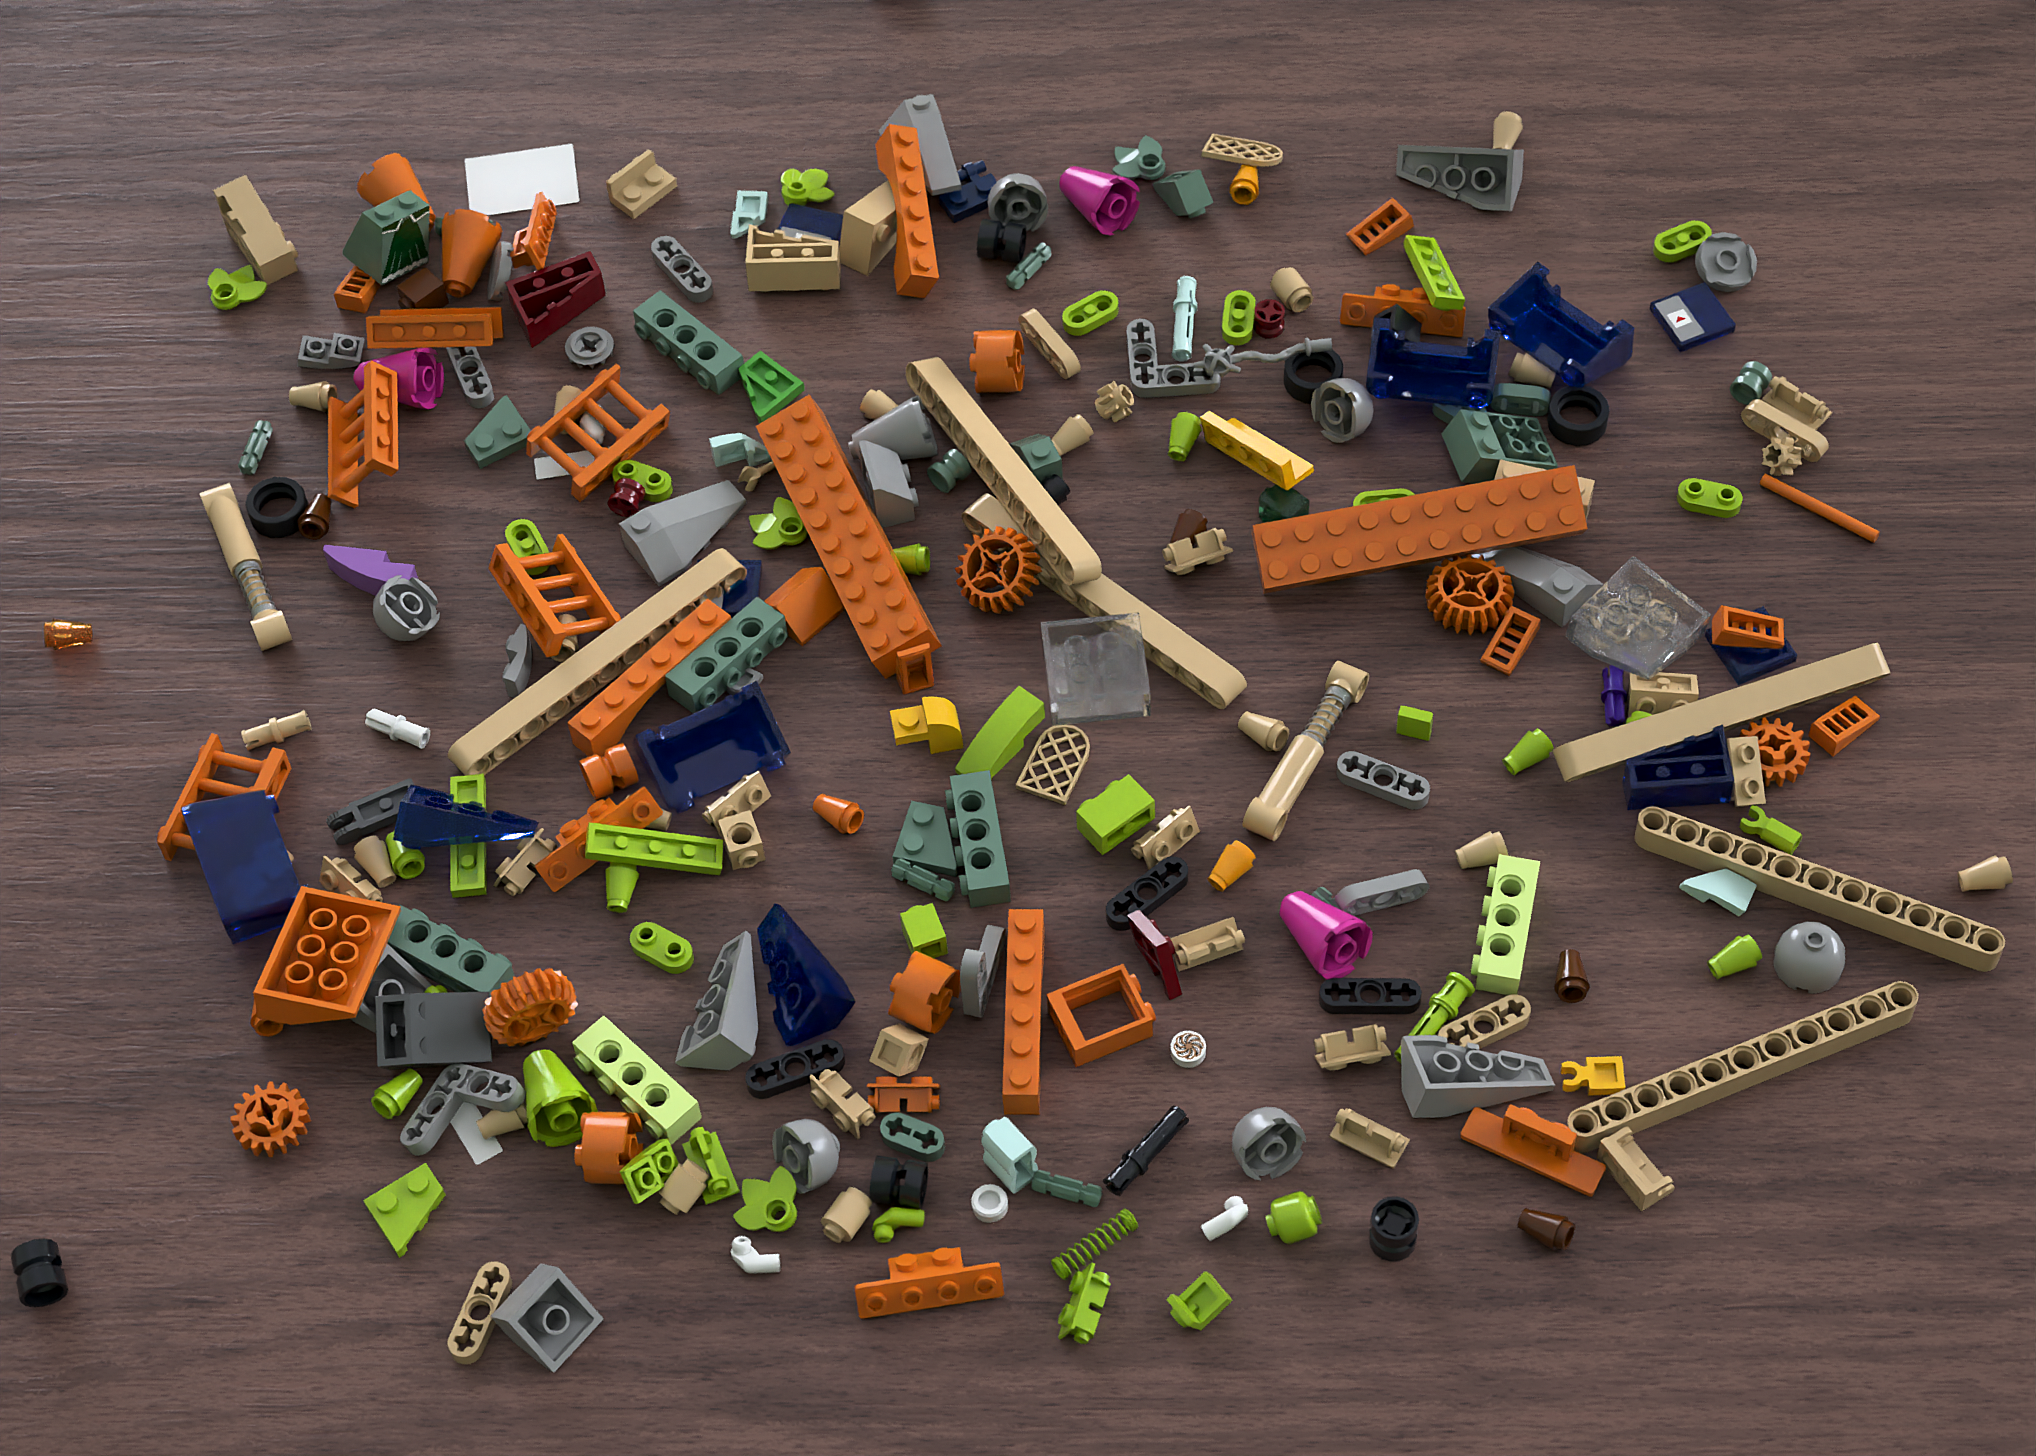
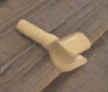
[737,461,776,491]

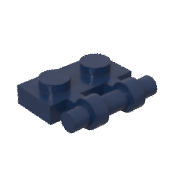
[939,160,997,223]

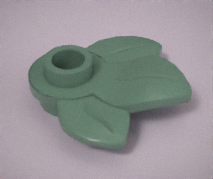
[1112,135,1165,180]

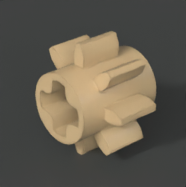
[1095,381,1134,422]
[1762,437,1803,476]

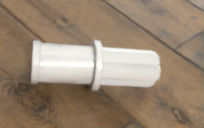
[365,709,430,749]

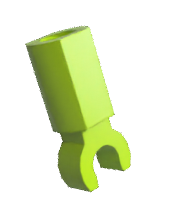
[1739,805,1803,855]

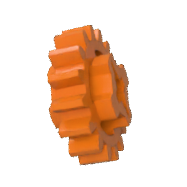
[1739,717,1810,787]
[230,1081,311,1157]

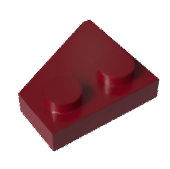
[1127,910,1182,1000]

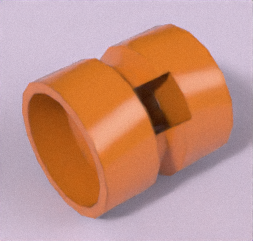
[579,743,639,800]

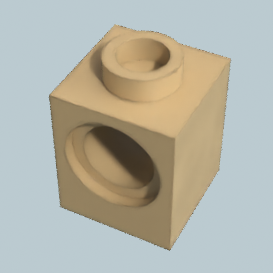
[718,810,765,870]
[869,1024,929,1077]

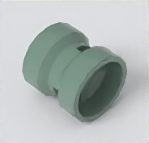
[1730,361,1772,405]
[927,449,971,493]

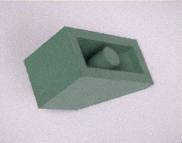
[1152,169,1214,219]
[1009,434,1063,483]

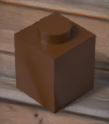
[397,267,449,309]

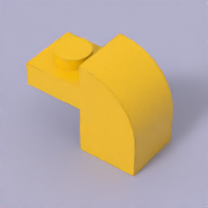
[890,697,963,754]

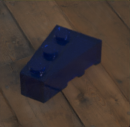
[1622,724,1734,810]

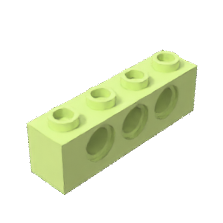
[1470,854,1540,995]
[572,1015,702,1145]

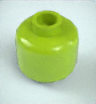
[1265,1191,1322,1244]

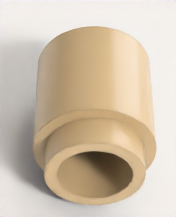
[1270,267,1313,313]
[658,1159,710,1215]
[821,1187,872,1243]

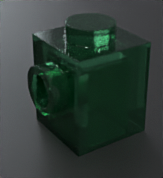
[1259,484,1310,523]

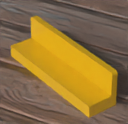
[1200,411,1314,491]

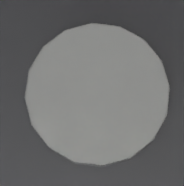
[1695,232,1757,292]
[487,241,513,302]

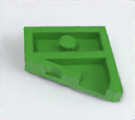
[738,351,805,423]

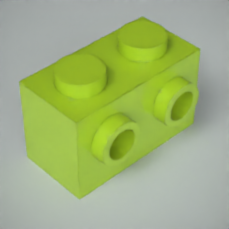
[1076,774,1155,855]

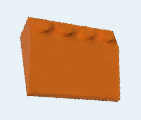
[253,886,401,1025]

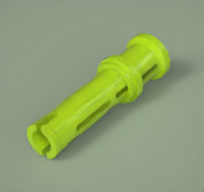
[1394,972,1475,1063]

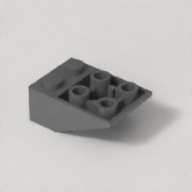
[375,992,492,1070]

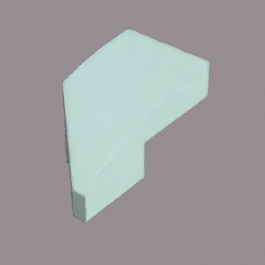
[731,191,769,238]
[709,433,772,467]
[1679,868,1757,916]

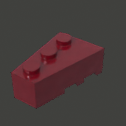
[505,251,606,348]

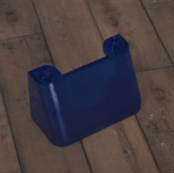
[1488,262,1635,387]
[1366,318,1501,409]
[632,681,791,814]
[181,789,308,944]

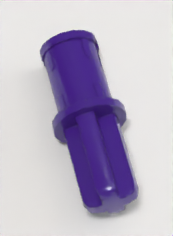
[1601,665,1628,727]

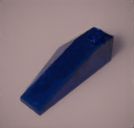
[393,785,539,849]
[757,903,856,1046]

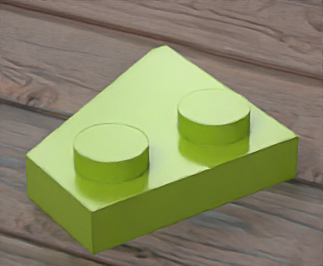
[363,1163,445,1258]

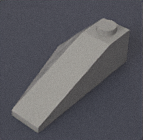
[879,94,962,196]
[1396,145,1524,211]
[619,480,747,587]
[1462,546,1604,627]
[675,931,758,1070]
[1401,1035,1555,1118]

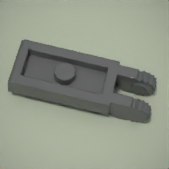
[326,778,425,845]

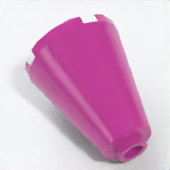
[1059,166,1140,236]
[354,347,444,409]
[1279,891,1373,980]

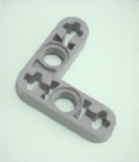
[1127,319,1221,398]
[960,925,1006,1018]
[400,1063,526,1156]

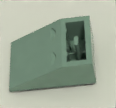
[1442,409,1558,484]

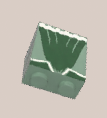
[343,190,430,285]

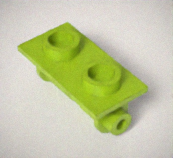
[682,1127,740,1205]
[1058,1262,1110,1344]

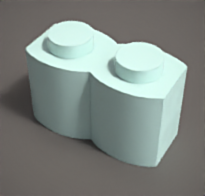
[981,1117,1038,1194]

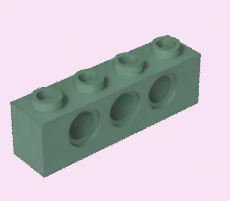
[633,290,744,396]
[665,597,788,716]
[945,770,1011,908]
[387,905,515,997]

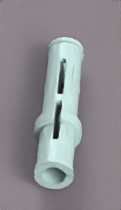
[1172,276,1197,361]

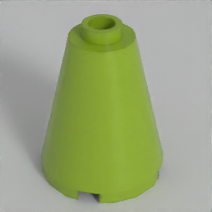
[523,1050,598,1147]

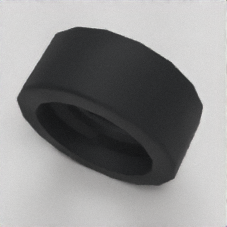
[1284,349,1343,404]
[1547,385,1610,446]
[245,477,308,538]

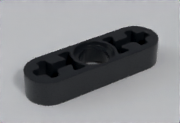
[1106,856,1188,931]
[1319,978,1422,1015]
[745,1039,845,1099]

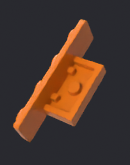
[510,191,557,270]
[1340,284,1466,337]
[535,787,663,892]
[1460,1104,1606,1197]
[855,1247,1004,1319]

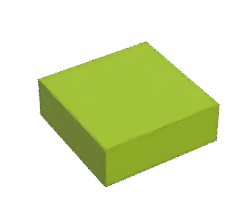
[1396,706,1433,741]

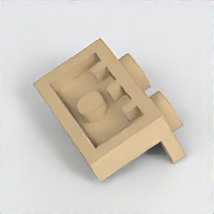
[606,149,677,219]
[1628,670,1699,718]

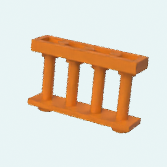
[366,307,504,349]
[328,360,399,508]
[526,363,670,502]
[488,534,621,657]
[157,733,292,875]

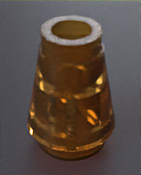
[44,618,93,650]

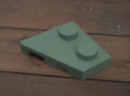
[464,395,531,469]
[893,801,958,877]

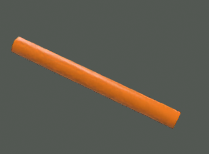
[1759,473,1880,543]

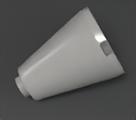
[848,395,938,462]

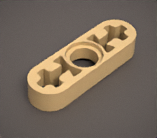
[1018,308,1081,379]
[1741,399,1829,462]
[1438,994,1531,1049]
[448,1262,512,1364]

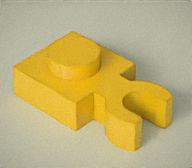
[1560,1056,1625,1095]

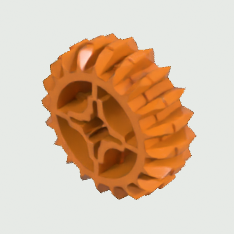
[955,526,1042,614]
[1425,553,1514,636]
[482,968,578,1046]

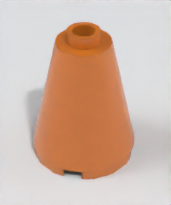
[357,153,436,232]
[442,209,503,297]

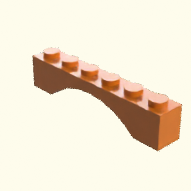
[875,124,939,298]
[567,599,731,757]
[1002,909,1045,1115]

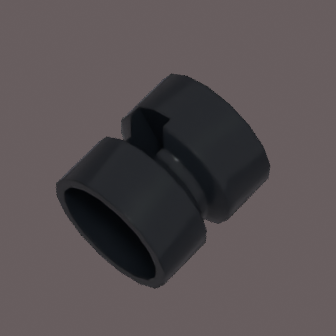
[977,219,1027,263]
[869,1155,929,1209]
[1369,1196,1419,1262]
[10,1239,68,1308]

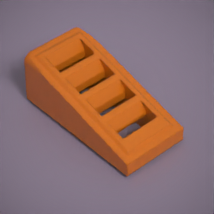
[1346,197,1414,256]
[334,265,380,314]
[1480,605,1541,676]
[1712,605,1784,649]
[896,643,934,695]
[1808,696,1880,757]

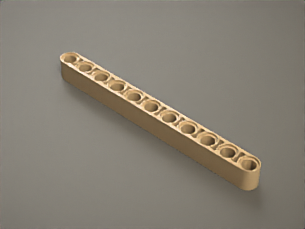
[906,357,1102,586]
[961,493,1247,709]
[448,548,747,775]
[1553,642,1891,782]
[1634,806,2005,972]
[1567,981,1918,1153]

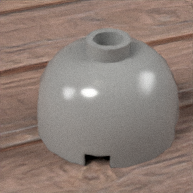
[988,173,1049,232]
[1311,378,1374,443]
[373,575,440,641]
[1773,922,1845,994]
[1232,1107,1306,1180]
[772,1119,840,1194]

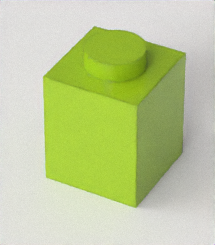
[900,903,948,958]

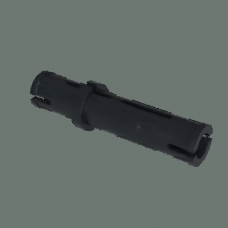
[1103,1106,1189,1196]

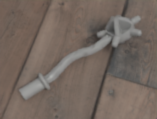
[1193,338,1332,385]

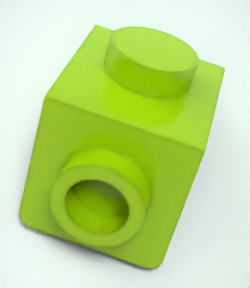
[1166,1271,1233,1330]

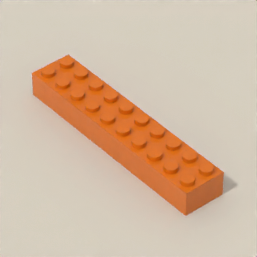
[756,394,942,679]
[1251,465,1588,594]

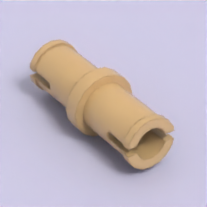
[241,710,312,751]

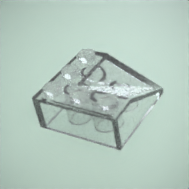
[1565,556,1711,680]
[1041,612,1151,726]

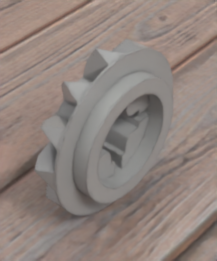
[565,327,615,369]

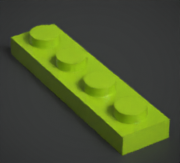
[1403,235,1465,311]
[450,774,487,898]
[585,822,723,875]

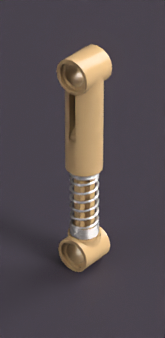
[199,482,293,651]
[1242,661,1369,841]

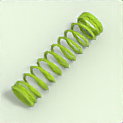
[1051,1209,1138,1280]

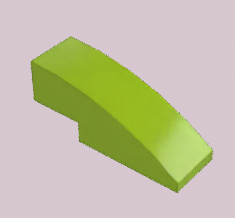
[955,686,1045,779]

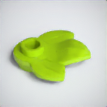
[781,169,835,207]
[208,265,267,310]
[749,497,808,549]
[733,1166,797,1232]

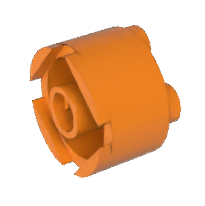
[970,330,1025,393]
[888,951,961,1034]
[575,1112,644,1184]

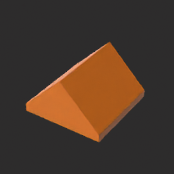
[764,567,845,646]

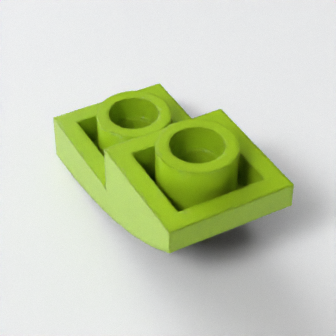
[620,1138,679,1204]

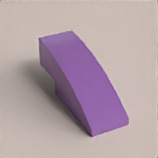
[323,545,418,596]

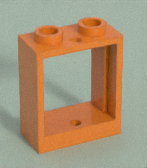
[1046,964,1156,1067]

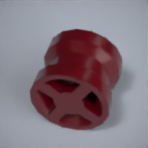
[1254,299,1285,339]
[607,478,646,518]

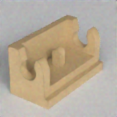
[1597,1127,1674,1212]

